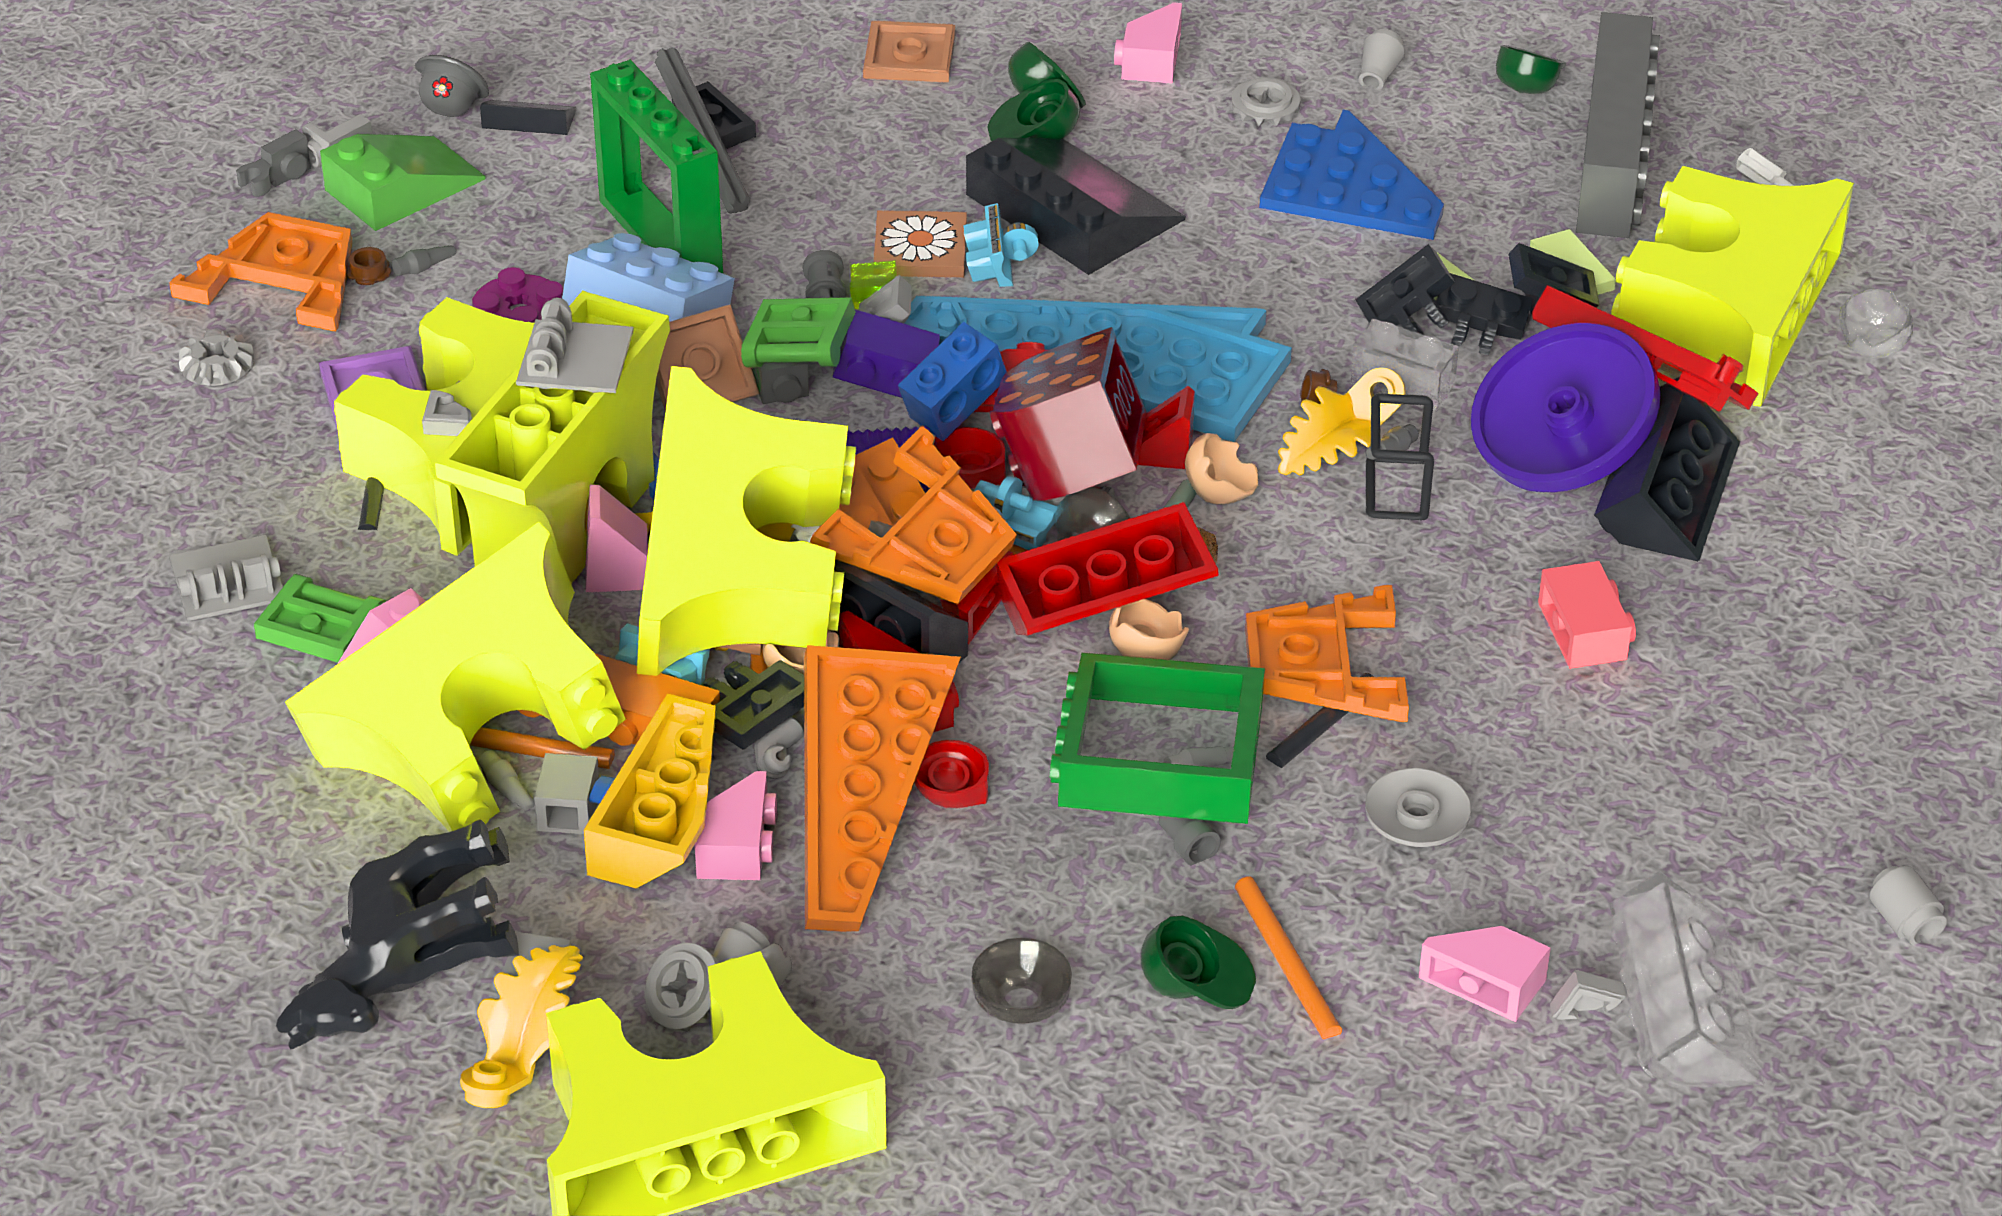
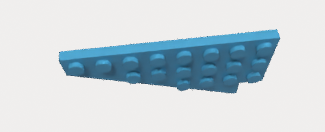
[904,296,1292,442]

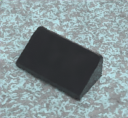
[480,100,576,135]

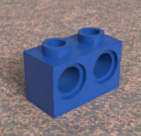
[898,321,1007,441]

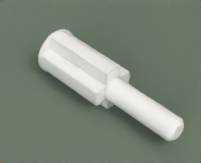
[1736,148,1794,186]

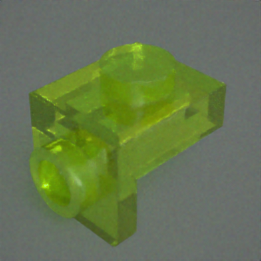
[850,260,897,310]

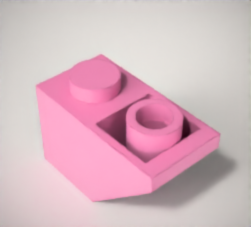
[695,771,777,880]

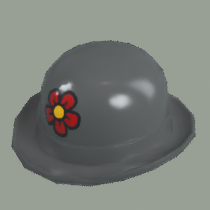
[414,55,489,117]

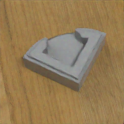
[422,390,472,436]
[1550,969,1626,1020]

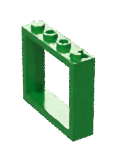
[590,59,724,274]
[1049,652,1265,824]

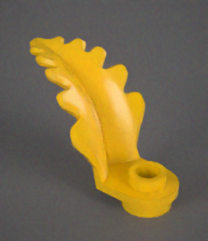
[1278,368,1406,475]
[460,945,583,1108]

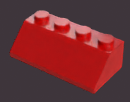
[996,502,1219,636]

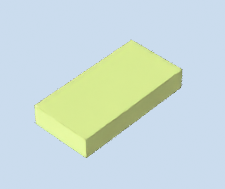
[1530,229,1616,295]

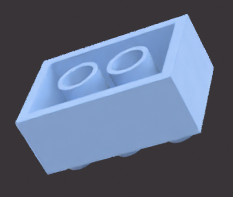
[562,233,735,322]

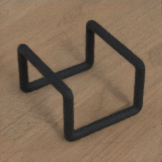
[1366,394,1434,521]

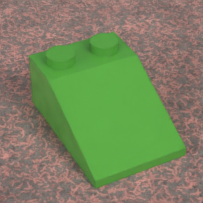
[320,134,485,231]

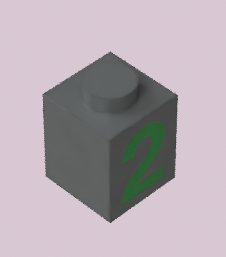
[751,342,809,404]

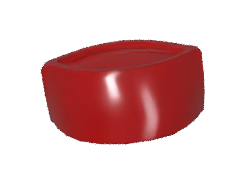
[934,427,1006,489]
[914,740,989,808]

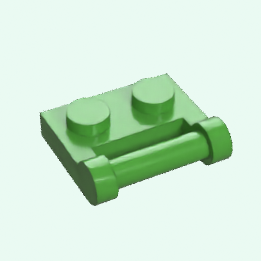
[741,298,856,368]
[254,574,386,663]

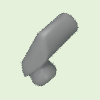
[754,717,804,779]

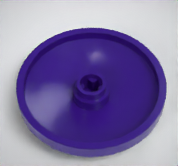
[1471,323,1660,492]

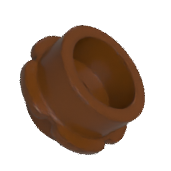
[347,247,391,285]
[1300,369,1337,404]

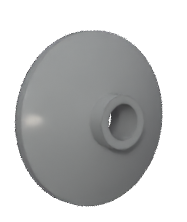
[1365,768,1471,847]

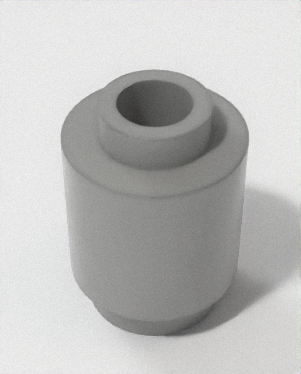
[1869,866,1947,945]

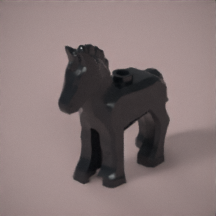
[276,819,519,1049]

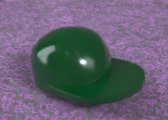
[1008,42,1086,108]
[1496,45,1566,94]
[987,79,1080,141]
[1140,915,1256,1009]

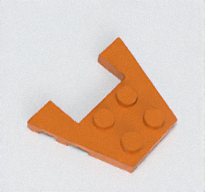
[170,212,352,332]
[810,426,1017,604]
[1245,585,1409,722]

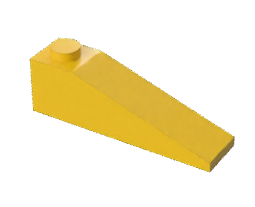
[584,694,716,888]

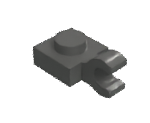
[236,129,311,197]

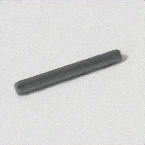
[655,47,750,214]

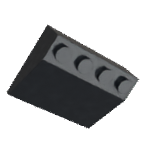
[966,138,1186,275]

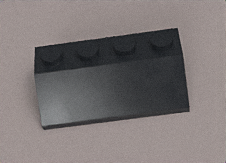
[1594,377,1740,562]

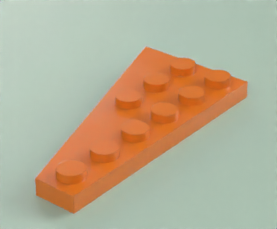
[804,645,961,932]

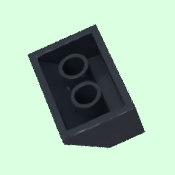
[829,559,968,663]

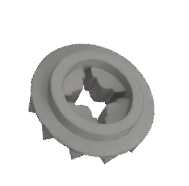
[1232,78,1301,126]
[179,330,254,386]
[645,943,721,1032]

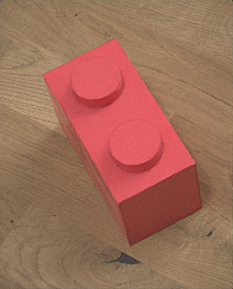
[1538,561,1636,669]

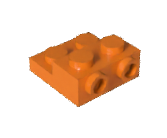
[839,437,925,529]

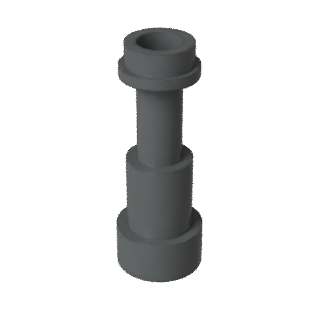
[1159,816,1221,866]

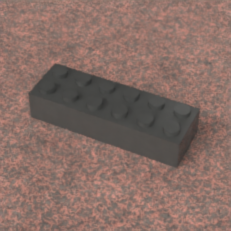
[1576,12,1660,238]

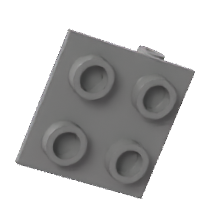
[516,298,634,393]
[169,535,283,622]

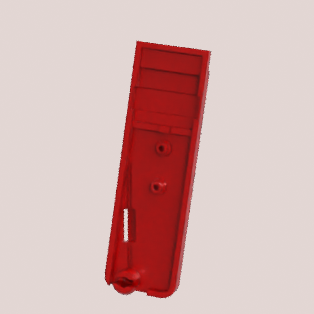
[1532,285,1759,412]

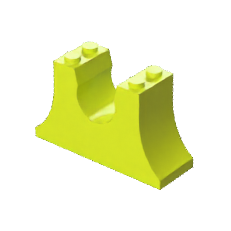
[1611,166,1854,407]
[435,290,670,584]
[334,297,535,556]
[637,366,856,676]
[285,521,626,832]
[546,951,887,1216]

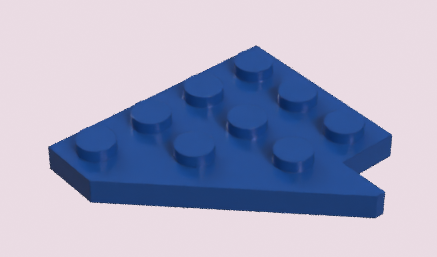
[1259,109,1444,240]

